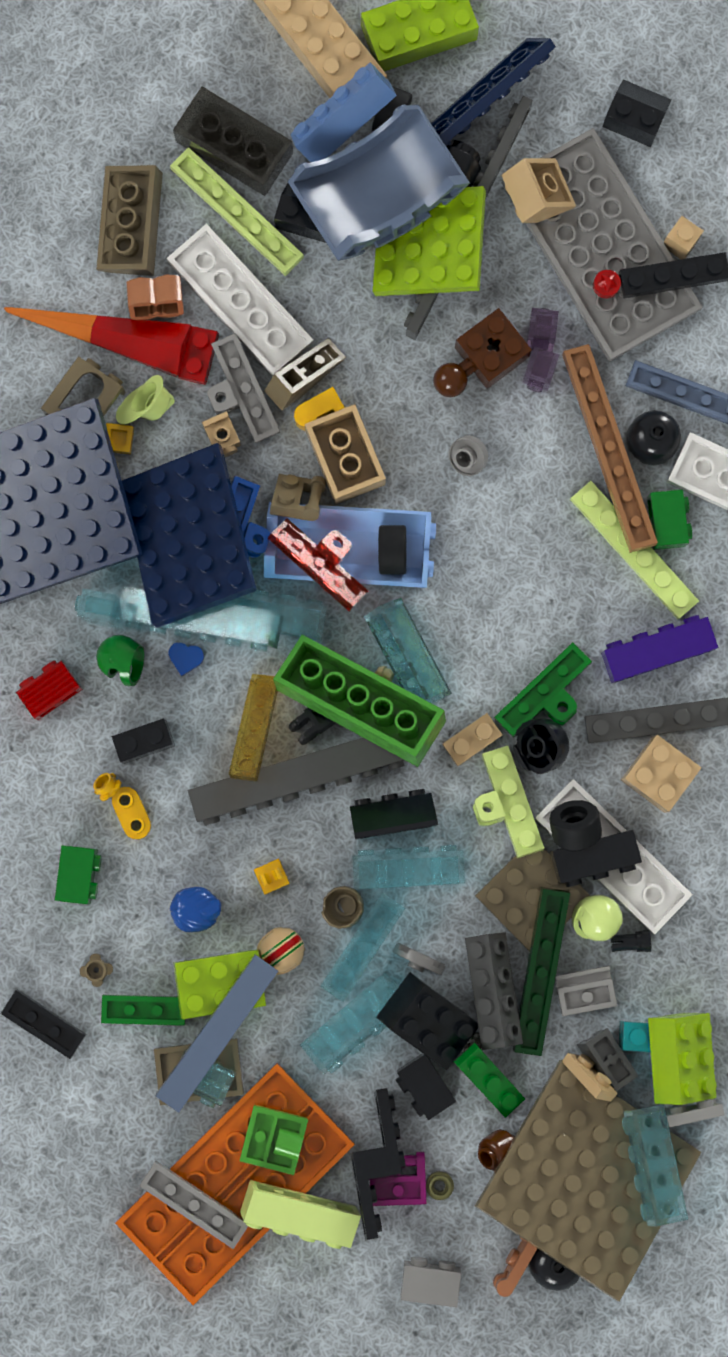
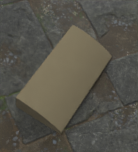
[96,165,163,276]

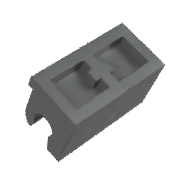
[577,1028,638,1092]

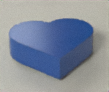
[168,642,204,676]

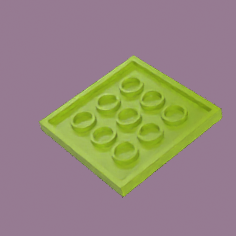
[372,186,486,296]

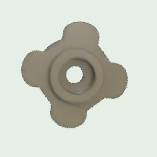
[80,953,113,987]

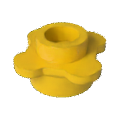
[93,773,122,801]

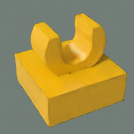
[254,858,290,895]

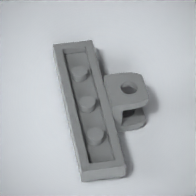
[207,333,280,443]

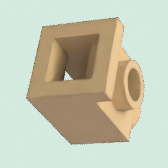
[202,411,241,457]

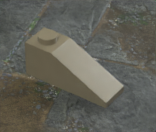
[264,338,346,411]

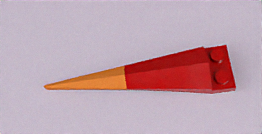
[4,307,219,385]

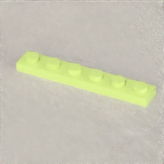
[170,147,304,276]
[570,481,699,620]

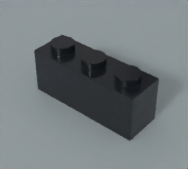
[550,830,642,887]

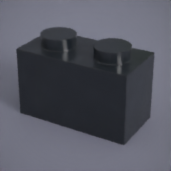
[111,718,175,764]
[395,1053,456,1120]

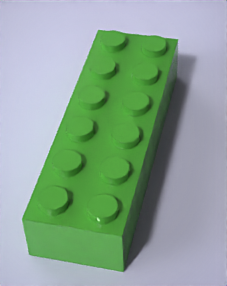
[273,635,446,767]

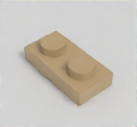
[442,713,502,766]
[562,1053,617,1102]

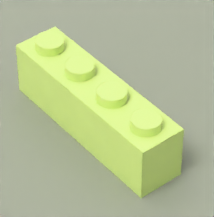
[240,1180,361,1249]

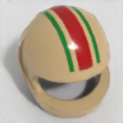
[257,927,305,975]

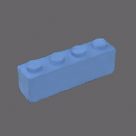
[290,62,397,162]

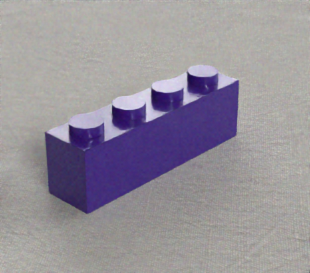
[601,615,719,684]

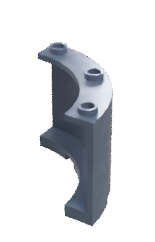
[287,104,470,261]

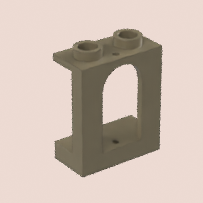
[41,356,126,417]

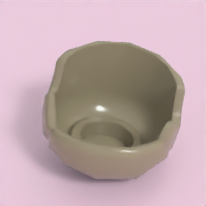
[321,886,364,929]

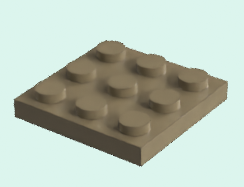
[475,849,590,952]

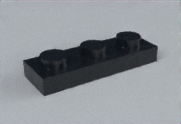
[0,989,87,1059]

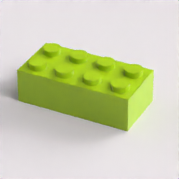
[361,0,479,72]

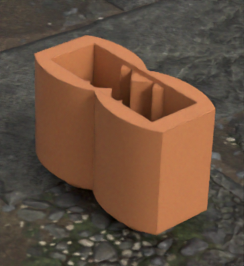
[126,274,184,320]

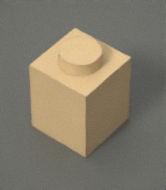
[664,216,704,259]

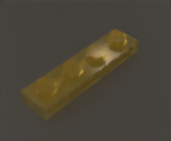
[229,674,278,781]

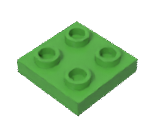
[240,1104,308,1175]

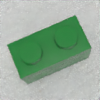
[647,489,692,550]
[54,845,102,905]

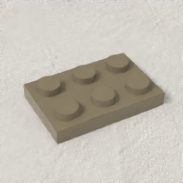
[154,1038,244,1105]

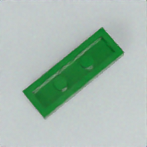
[101,994,186,1026]
[454,1043,525,1118]

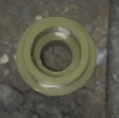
[426,1171,454,1200]

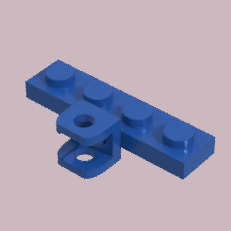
[231,476,271,558]

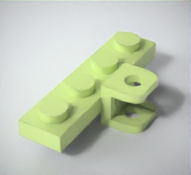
[473,746,544,858]

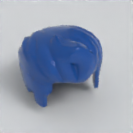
[170,887,222,932]

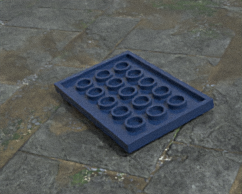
[122,443,257,628]

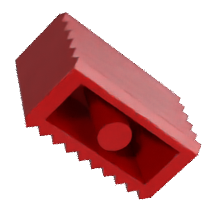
[16,660,83,720]

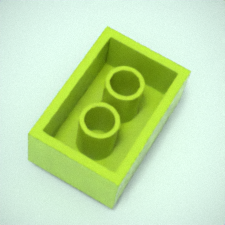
[173,950,266,1019]
[648,1013,717,1105]

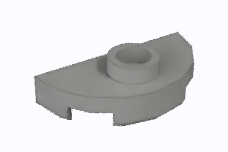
[393,943,446,975]

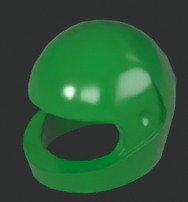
[96,635,145,686]

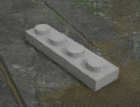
[139,1161,248,1249]

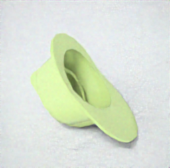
[116,375,175,425]

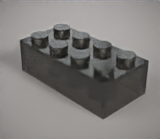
[173,86,293,196]

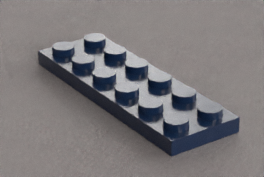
[431,38,556,147]

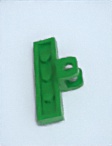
[494,642,592,738]

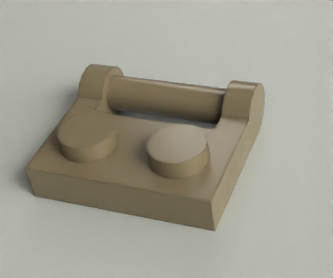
[270,474,326,521]

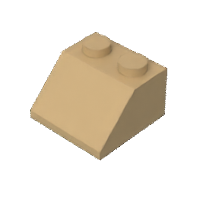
[501,158,576,223]

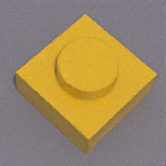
[106,423,135,455]

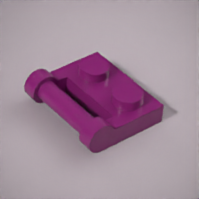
[370,1152,427,1206]

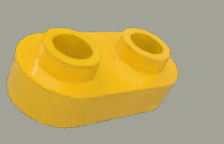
[112,787,151,839]

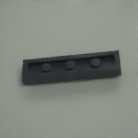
[619,252,728,299]

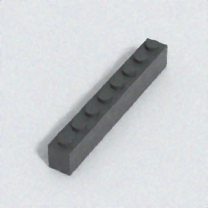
[188,738,405,826]

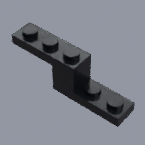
[351,1088,406,1241]

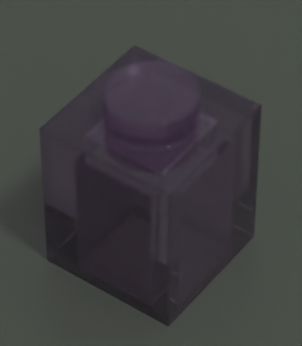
[526,308,559,353]
[522,347,560,392]

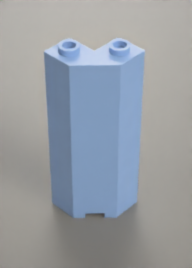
[264,502,436,588]

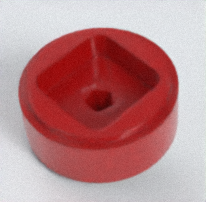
[593,270,621,299]

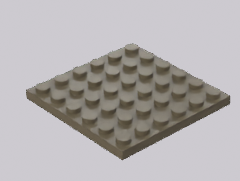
[475,1060,701,1301]

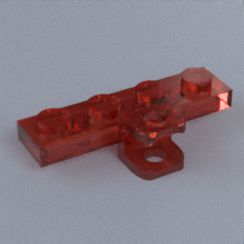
[267,518,368,612]

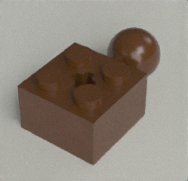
[433,308,532,398]

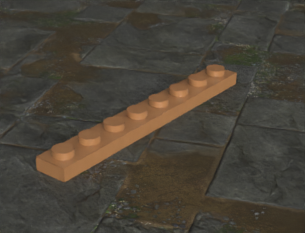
[562,344,658,553]

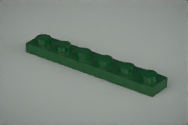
[513,887,570,1056]

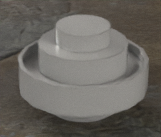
[449,435,488,476]

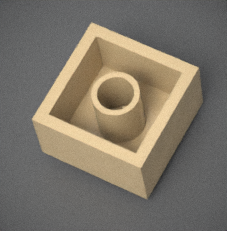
[621,735,702,813]

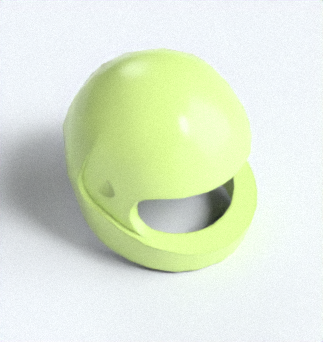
[571,895,623,941]

